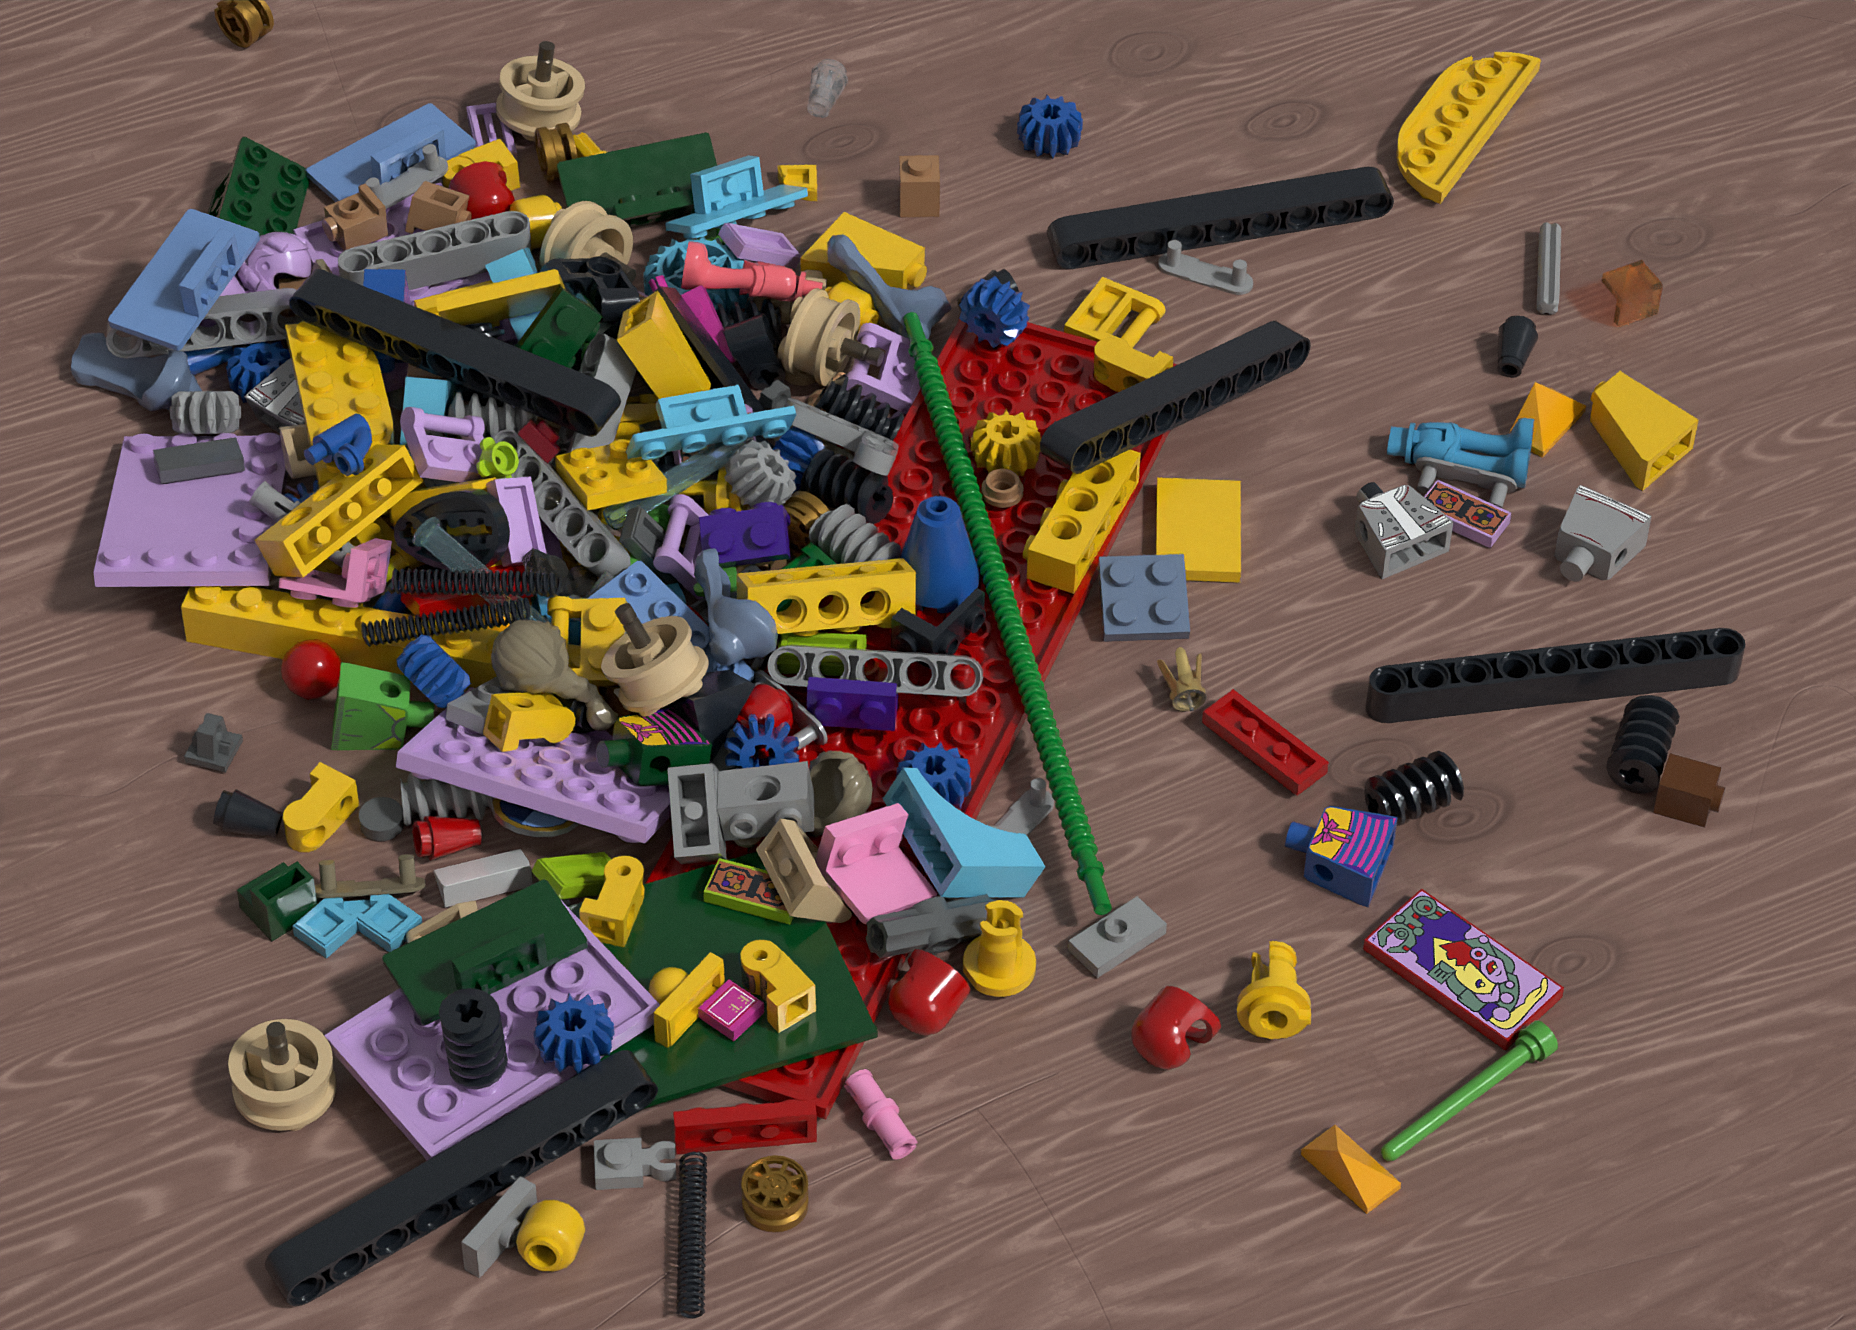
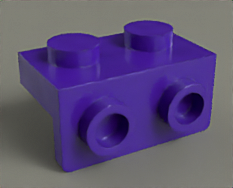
[699,502,790,568]
[807,677,898,731]

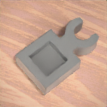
[594,1138,676,1190]

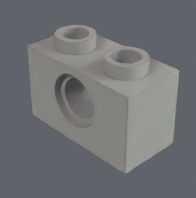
[717,761,814,841]
[668,763,727,865]

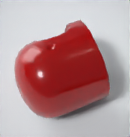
[448,161,515,220]
[888,949,970,1036]
[1131,986,1221,1070]

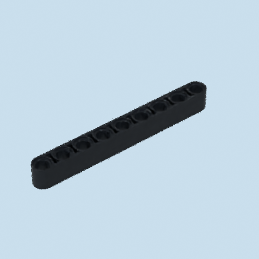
[1046,167,1394,269]
[289,269,621,437]
[1040,321,1311,474]
[1366,628,1746,723]
[265,1050,658,1306]

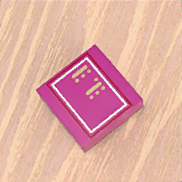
[698,980,764,1042]

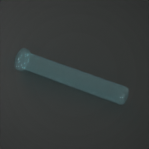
[603,437,752,531]
[412,517,551,624]

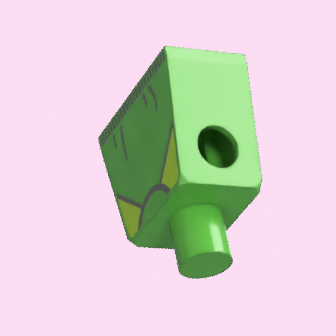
[331,662,434,750]

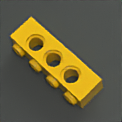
[254,445,424,578]
[1023,450,1141,594]
[737,558,916,636]

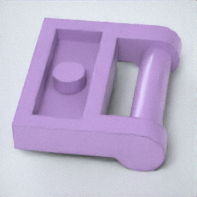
[846,323,920,414]
[400,407,492,483]
[653,494,709,600]

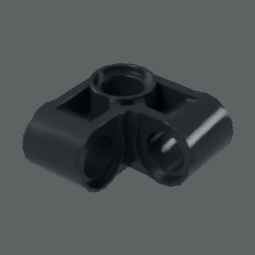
[540,256,640,323]

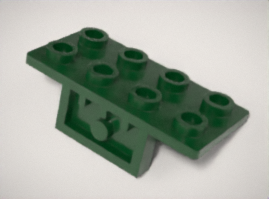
[556,132,717,228]
[207,137,310,237]
[382,880,588,1025]

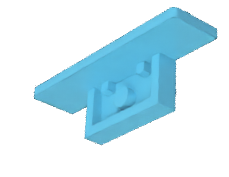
[665,155,808,239]
[626,385,797,460]

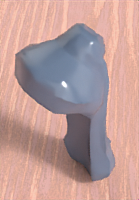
[827,234,951,339]
[71,332,202,411]
[694,548,778,666]

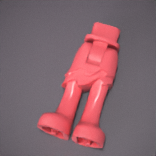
[681,241,823,302]

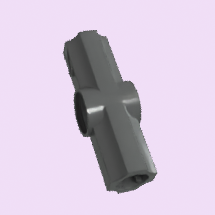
[866,894,996,958]

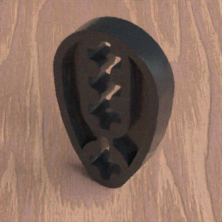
[394,488,510,572]

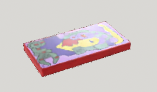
[1363,889,1564,1051]

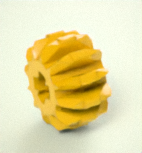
[971,409,1041,477]

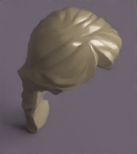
[491,620,619,731]
[733,751,873,849]

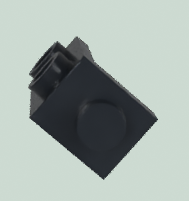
[891,588,986,669]

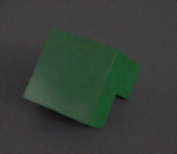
[237,861,317,942]

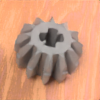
[170,391,241,434]
[724,440,796,509]

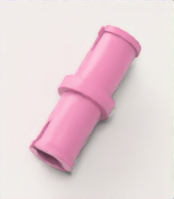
[844,1069,918,1160]

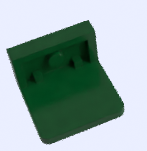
[515,285,602,369]

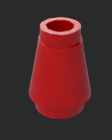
[413,816,482,860]

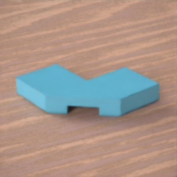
[293,894,422,958]

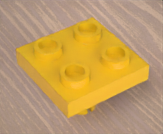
[555,439,667,525]

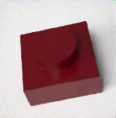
[517,418,560,464]

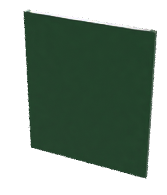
[568,851,878,1108]

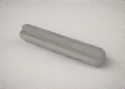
[1537,222,1561,315]

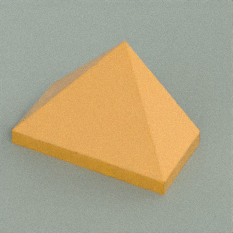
[1509,382,1587,458]
[1301,1125,1401,1214]

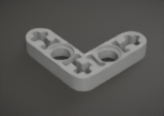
[784,398,899,476]

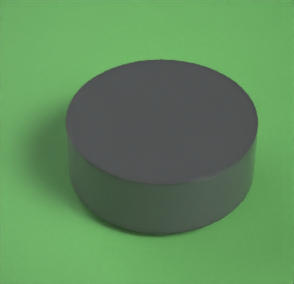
[359,797,404,841]

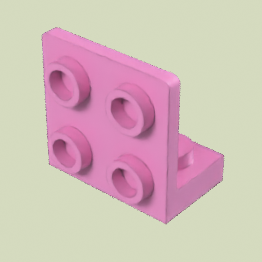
[279,538,392,607]
[815,803,938,924]

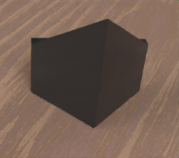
[669,670,755,762]

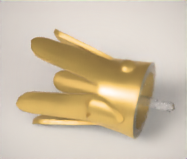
[1157,647,1206,711]

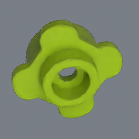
[476,437,519,479]

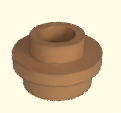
[981,469,1023,508]

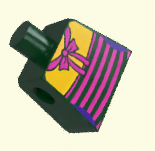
[596,706,712,786]

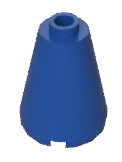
[900,496,980,613]

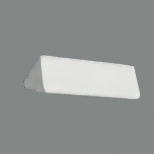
[434,849,533,908]

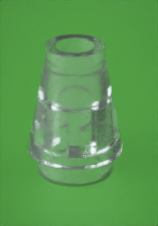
[807,59,848,118]

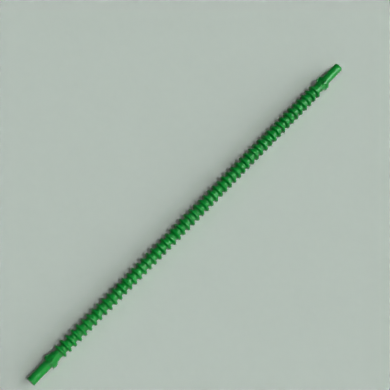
[903,312,1112,915]

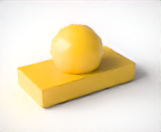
[649,952,725,1048]

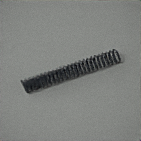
[387,568,562,597]
[361,597,530,647]
[676,1151,707,1318]

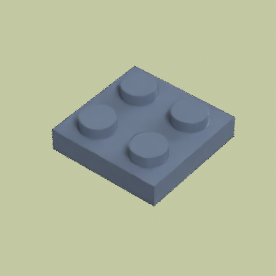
[1098,554,1190,642]

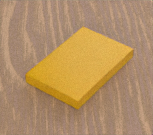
[435,269,566,326]
[1156,477,1241,583]

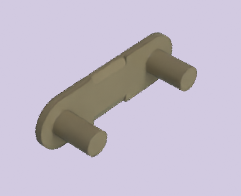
[315,854,425,898]

